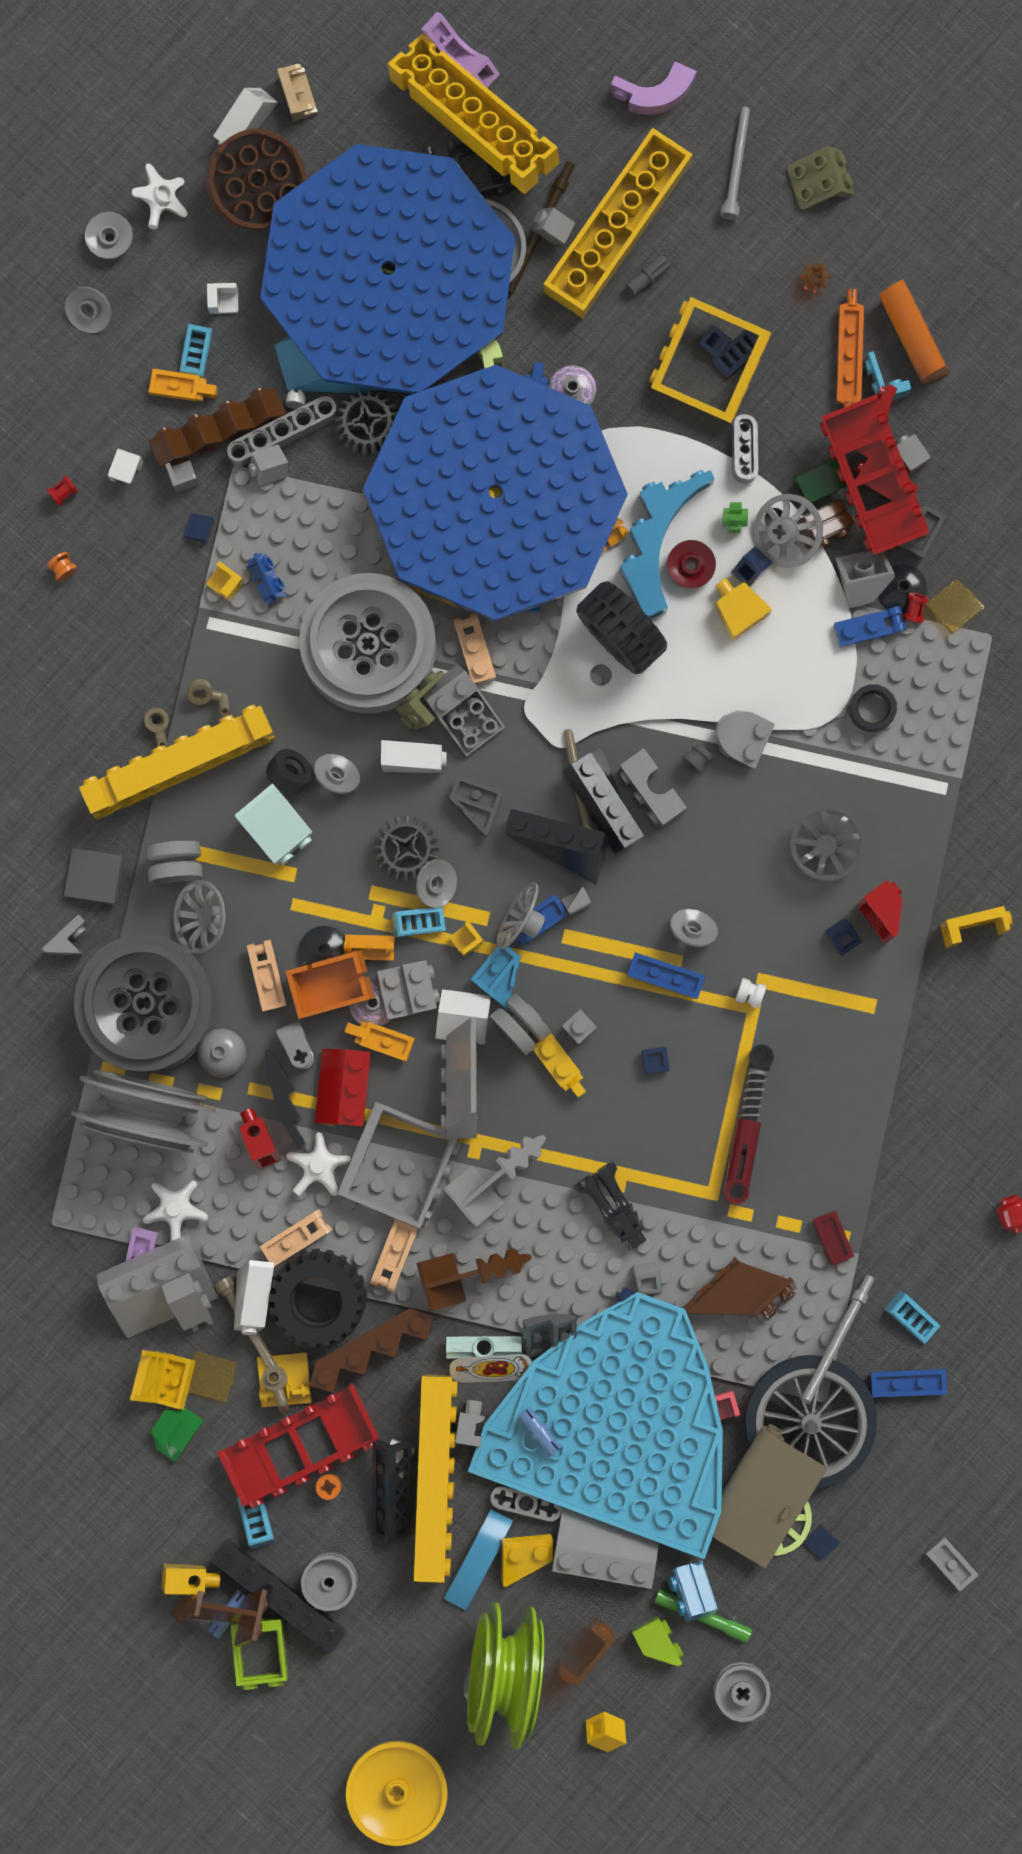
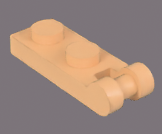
[453,613,496,685]
[247,939,287,1012]
[259,1209,332,1267]
[370,1219,419,1293]

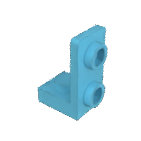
[864,351,911,400]

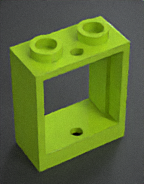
[231,1617,289,1690]

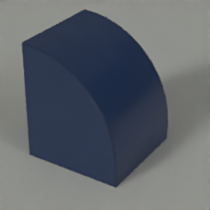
[730,547,773,587]

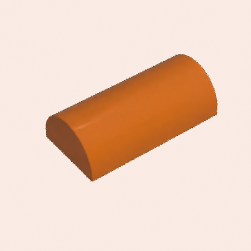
[879,279,950,384]

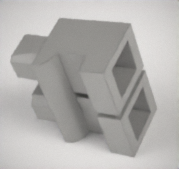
[455,1399,485,1447]

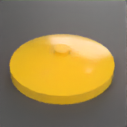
[346,1741,448,1846]

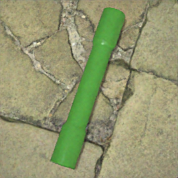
[654,1589,752,1643]

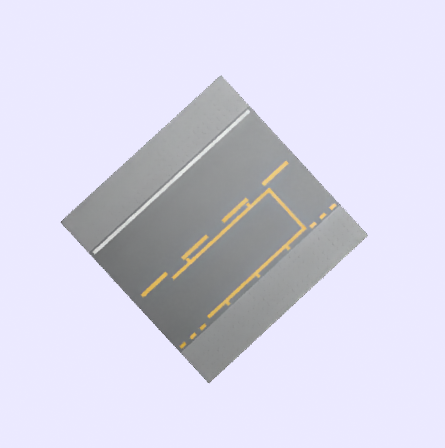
[52,466,992,1402]

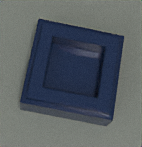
[641,1047,670,1075]

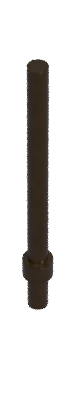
[508,161,575,294]

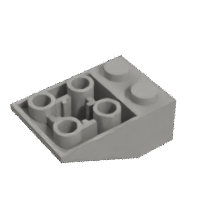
[421,664,505,757]

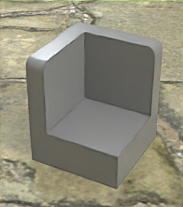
[165,460,199,493]

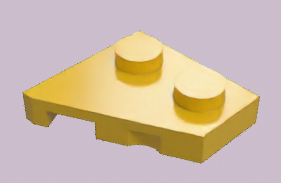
[501,1534,553,1587]

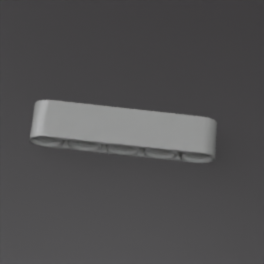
[227,396,337,467]

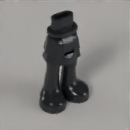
[574,1161,646,1250]

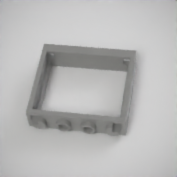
[337,1102,461,1229]

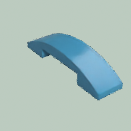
[444,1509,513,1610]

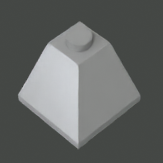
[835,551,895,608]

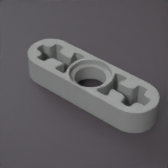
[490,1486,562,1521]

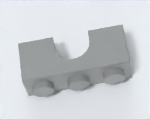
[618,748,687,828]

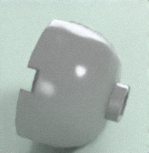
[197,1028,247,1078]

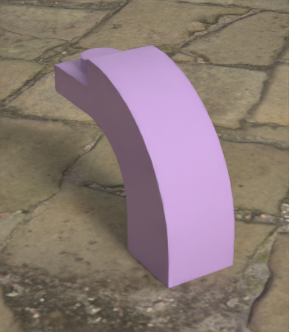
[421,12,500,88]
[610,62,697,115]

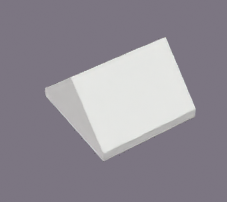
[436,989,491,1045]

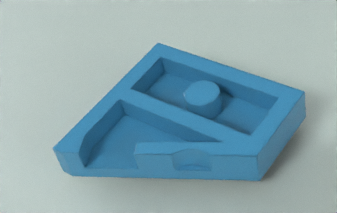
[470,942,521,1009]

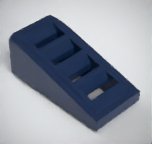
[711,330,758,379]

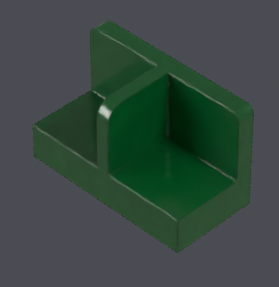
[793,459,847,503]

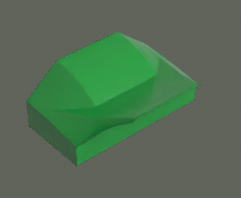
[150,1406,204,1462]

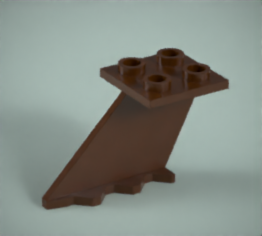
[416,1249,532,1312]
[683,1257,797,1322]
[171,1589,268,1647]

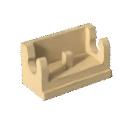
[277,64,318,122]

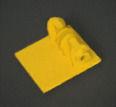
[257,1352,311,1407]

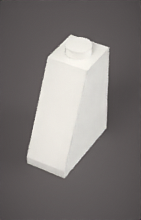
[213,88,279,144]
[381,740,447,773]
[234,1260,274,1335]

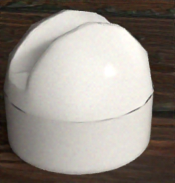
[285,389,306,409]

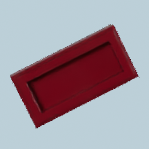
[812,1210,855,1266]

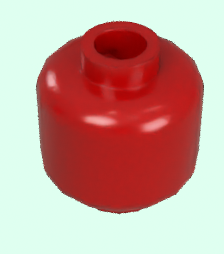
[996,1194,1022,1233]

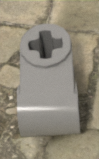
[276,1020,314,1070]

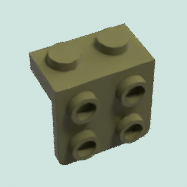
[787,146,854,210]
[395,670,445,730]

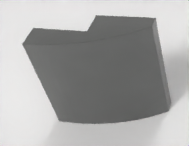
[64,848,124,905]
[523,1314,577,1358]

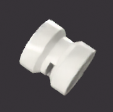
[735,978,766,1009]

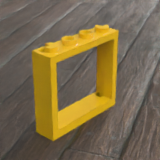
[649,297,772,424]

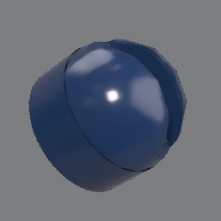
[615,1287,634,1307]

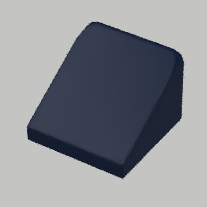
[696,324,732,359]
[184,513,215,544]
[825,918,862,956]
[803,1524,840,1560]

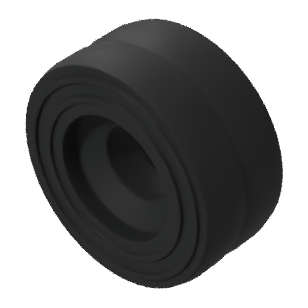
[266,749,313,795]

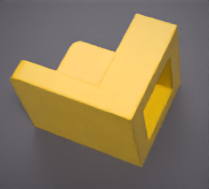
[207,561,244,602]
[449,921,484,957]
[586,1712,626,1752]

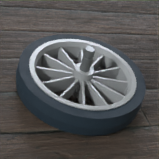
[744,1355,877,1489]

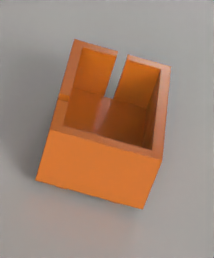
[285,950,375,1019]

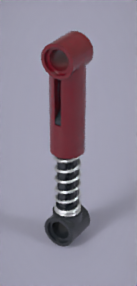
[723,1044,774,1204]

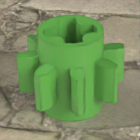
[722,502,748,533]

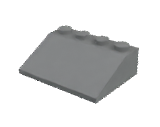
[441,1017,477,1138]
[97,1234,219,1338]
[552,1507,659,1589]

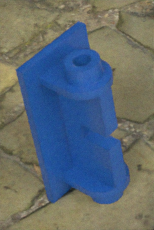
[246,553,287,605]

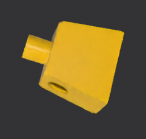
[715,578,772,641]
[161,1564,220,1595]

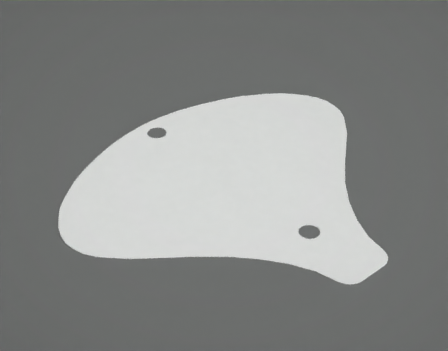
[524,426,857,748]

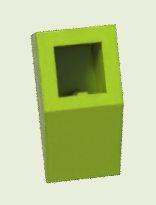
[632,1616,684,1666]

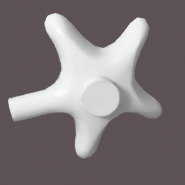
[131,164,188,229]
[286,1132,352,1196]
[143,1181,208,1241]

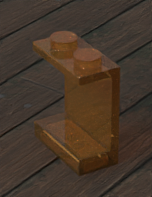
[558,1617,617,1686]

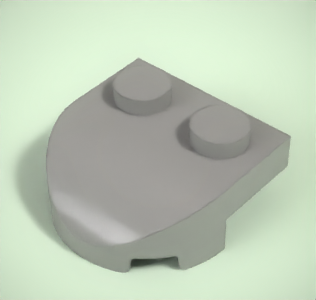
[714,711,775,769]

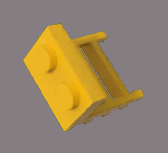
[130,1350,196,1410]

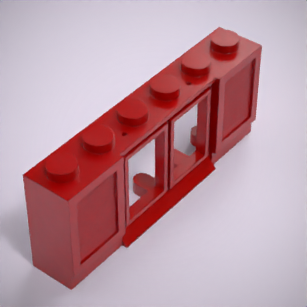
[819,394,930,555]
[217,1384,380,1509]

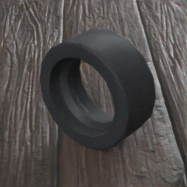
[849,684,897,733]

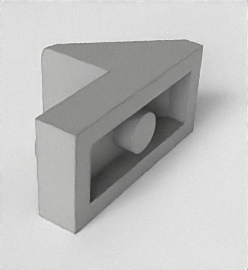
[42,915,88,955]

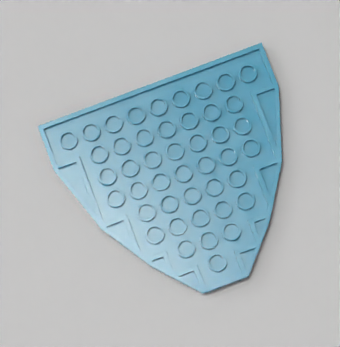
[468,1292,723,1559]

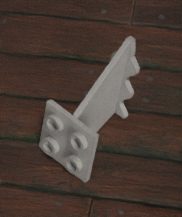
[444,1135,546,1227]

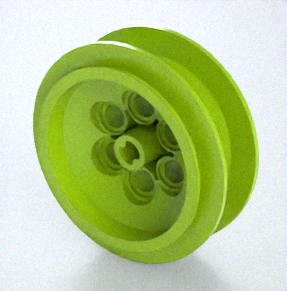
[467,1602,544,1750]

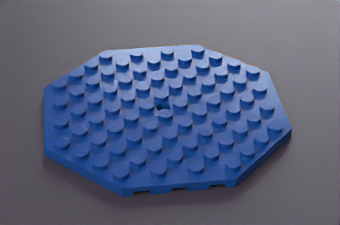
[260,144,515,394]
[363,365,628,622]

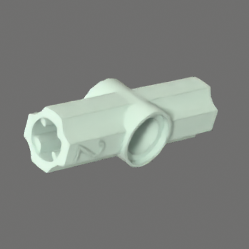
[446,1336,522,1359]

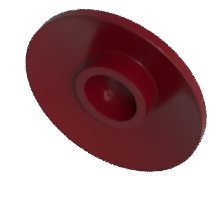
[667,540,716,589]

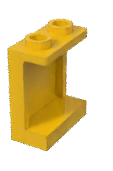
[940,906,1013,948]

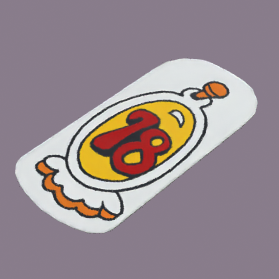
[450,1355,532,1383]

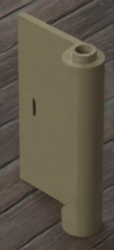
[713,1424,827,1569]

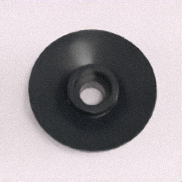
[879,564,927,613]
[299,926,345,969]

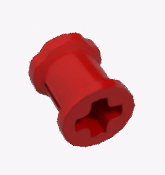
[46,475,79,507]
[903,593,930,623]

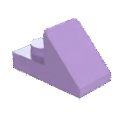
[126,1227,158,1261]

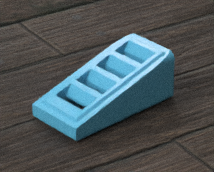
[179,324,213,377]
[391,906,446,938]
[884,1291,940,1345]
[237,1498,275,1549]

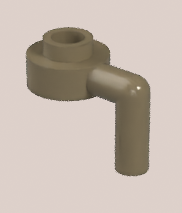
[187,679,230,716]
[144,707,169,748]
[262,1366,290,1414]

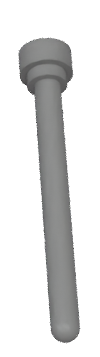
[720,106,750,220]

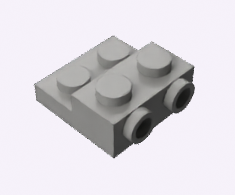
[375,960,440,1021]

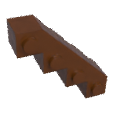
[149,387,286,467]
[309,1308,434,1392]

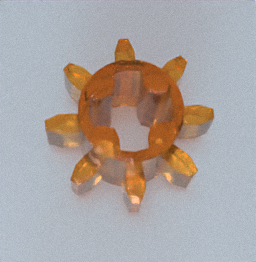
[800,260,831,293]

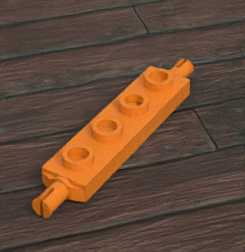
[836,289,864,407]

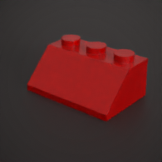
[856,879,903,944]
[315,1048,372,1128]

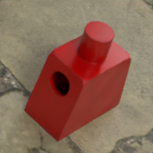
[239,1108,282,1170]

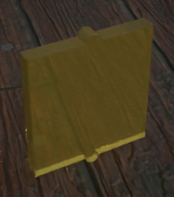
[925,579,984,634]
[188,1351,238,1402]

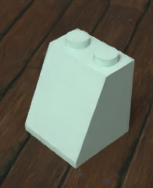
[234,783,314,866]

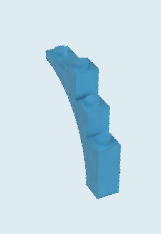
[620,470,715,619]

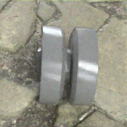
[146,841,203,883]
[489,993,552,1056]
[301,1552,358,1611]
[713,1661,771,1722]

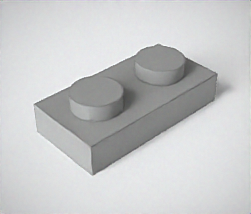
[925,1536,978,1592]

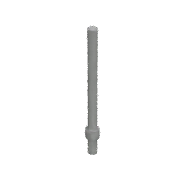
[801,1275,874,1404]

